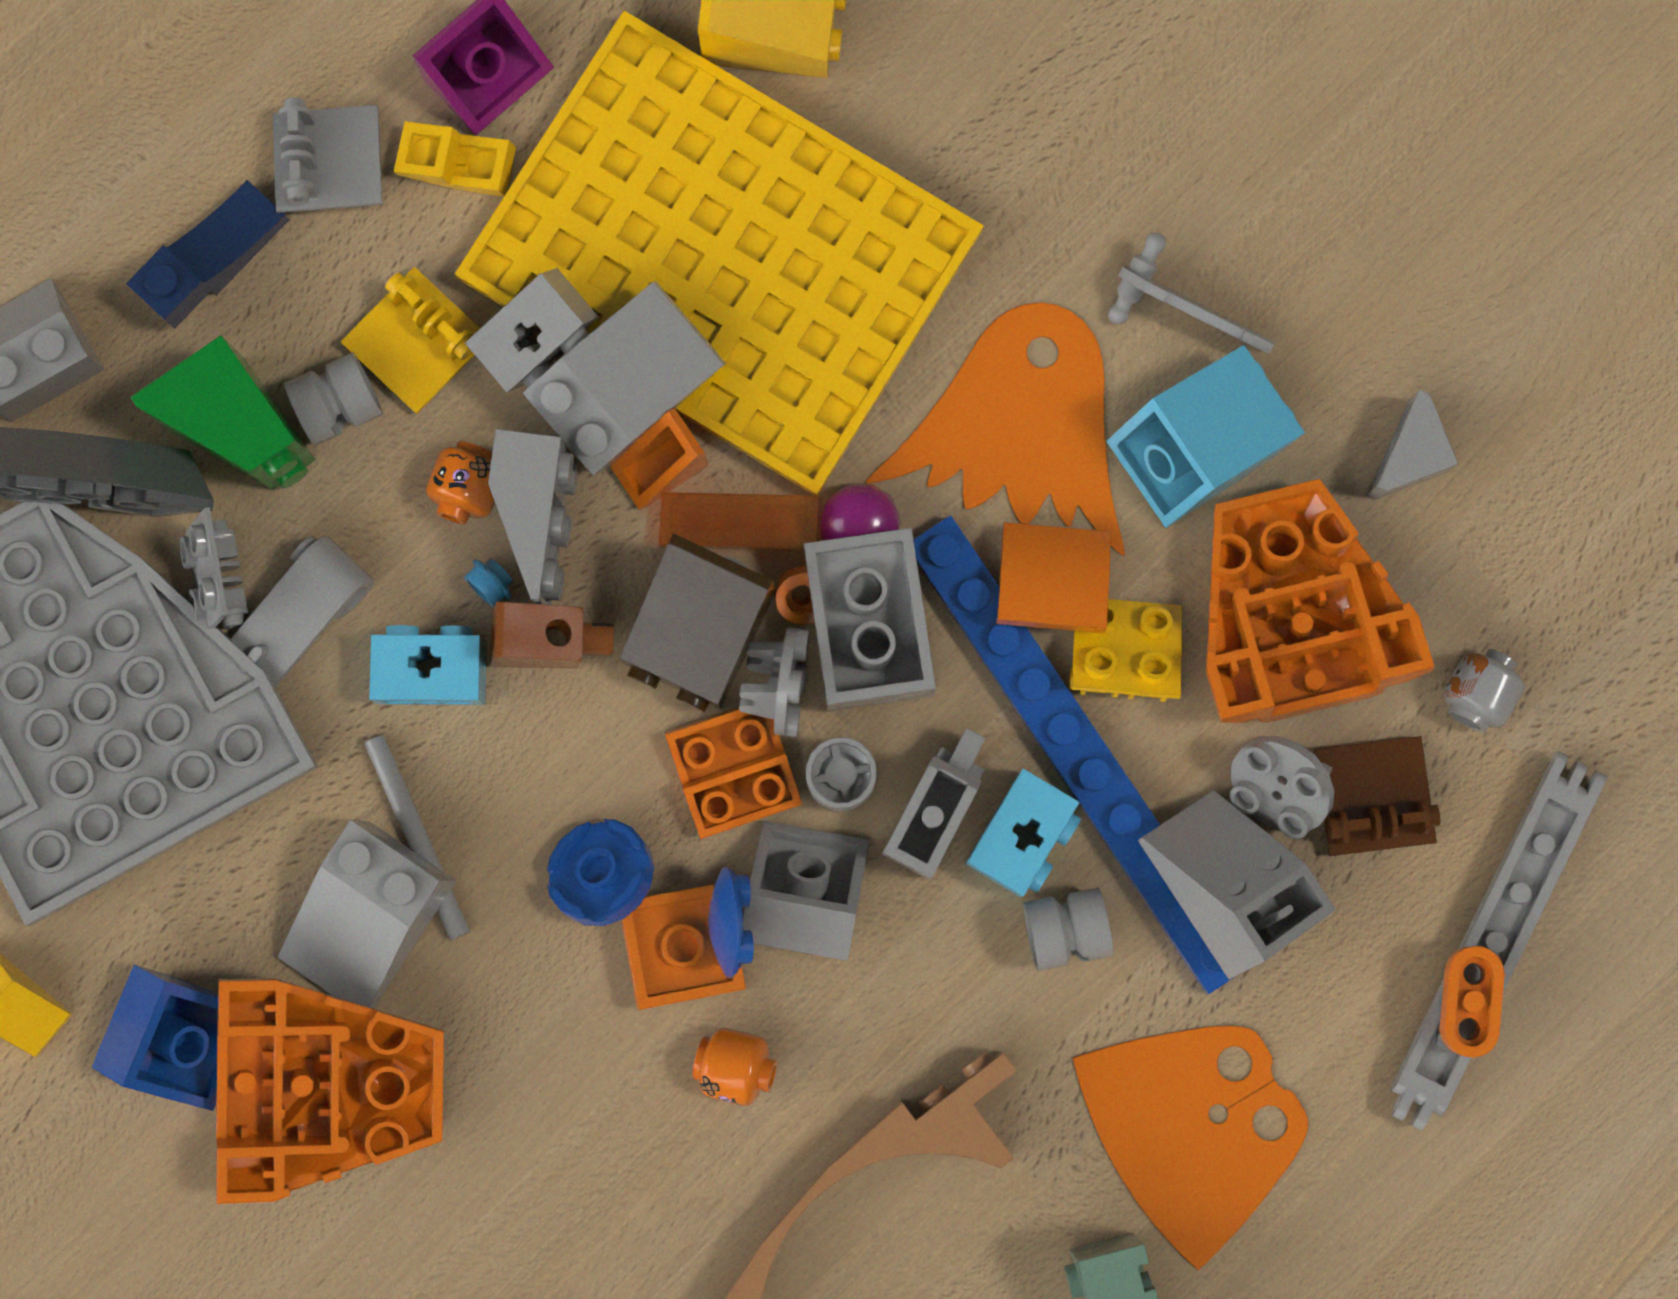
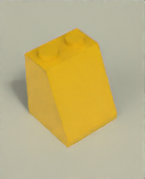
[698,0,847,78]

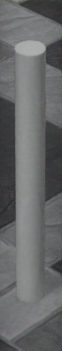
[364,735,470,941]

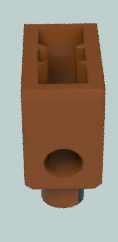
[490,602,614,669]

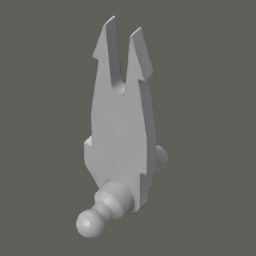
[1108,232,1275,354]

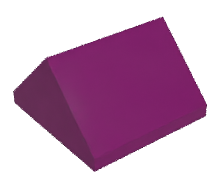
[412,0,555,136]

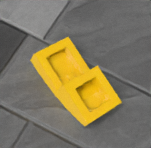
[394,121,516,197]

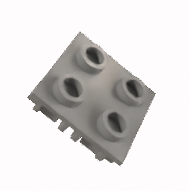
[272,98,383,213]
[180,507,249,629]

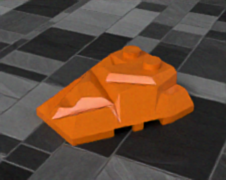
[1206,479,1435,723]
[216,978,444,1204]

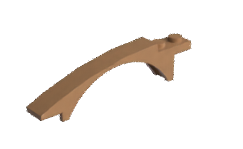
[723,1050,1017,1299]

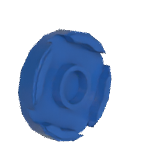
[547,819,654,926]

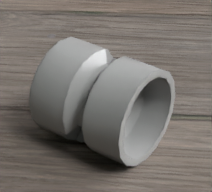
[284,352,383,446]
[806,737,877,812]
[1023,887,1113,971]

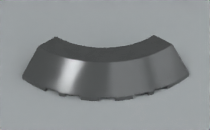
[0,427,214,517]

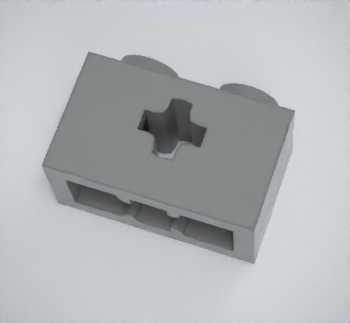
[465,268,599,393]

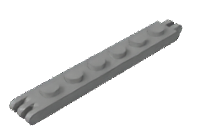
[1391,751,1607,1131]

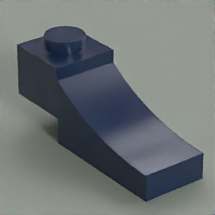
[126,180,289,329]

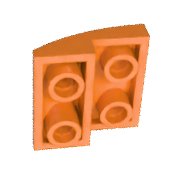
[996,522,1111,633]
[665,706,803,839]

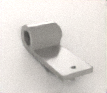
[230,536,375,687]

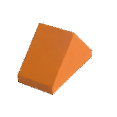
[610,408,708,510]

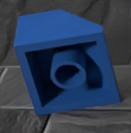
[92,964,218,1111]

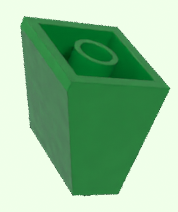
[130,335,316,490]

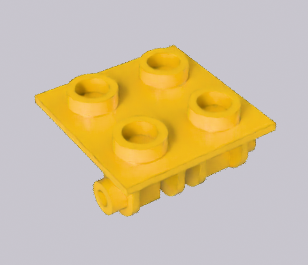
[341,267,480,414]
[1069,599,1182,702]

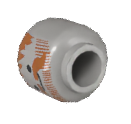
[1443,649,1525,733]

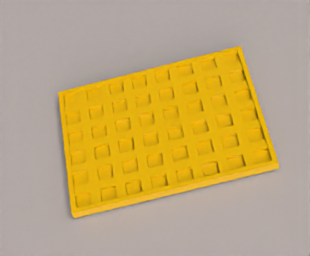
[455,10,984,497]

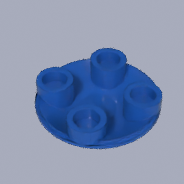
[708,867,754,978]

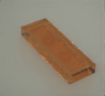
[658,492,822,551]

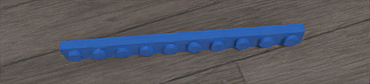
[913,515,1236,994]

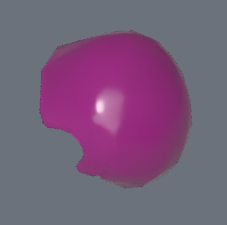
[819,483,901,541]

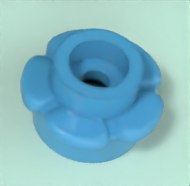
[464,558,513,608]

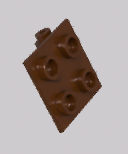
[1314,736,1441,857]

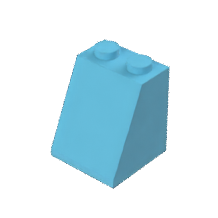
[1106,345,1305,528]

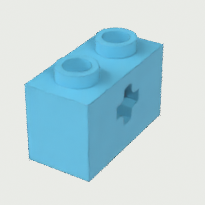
[369,625,487,705]
[965,769,1081,897]

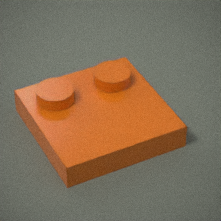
[621,884,746,1010]

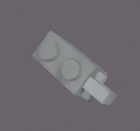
[882,728,986,880]

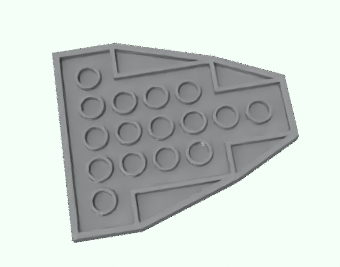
[0,502,318,926]

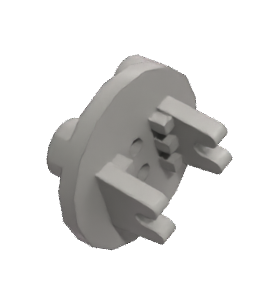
[739,627,809,737]
[1230,736,1334,839]

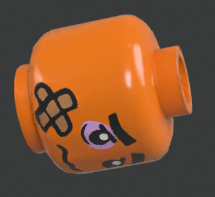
[425,441,495,525]
[692,1028,777,1106]

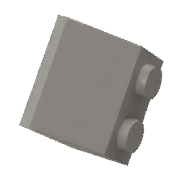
[0,278,105,422]
[743,821,869,961]

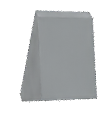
[1367,389,1458,499]

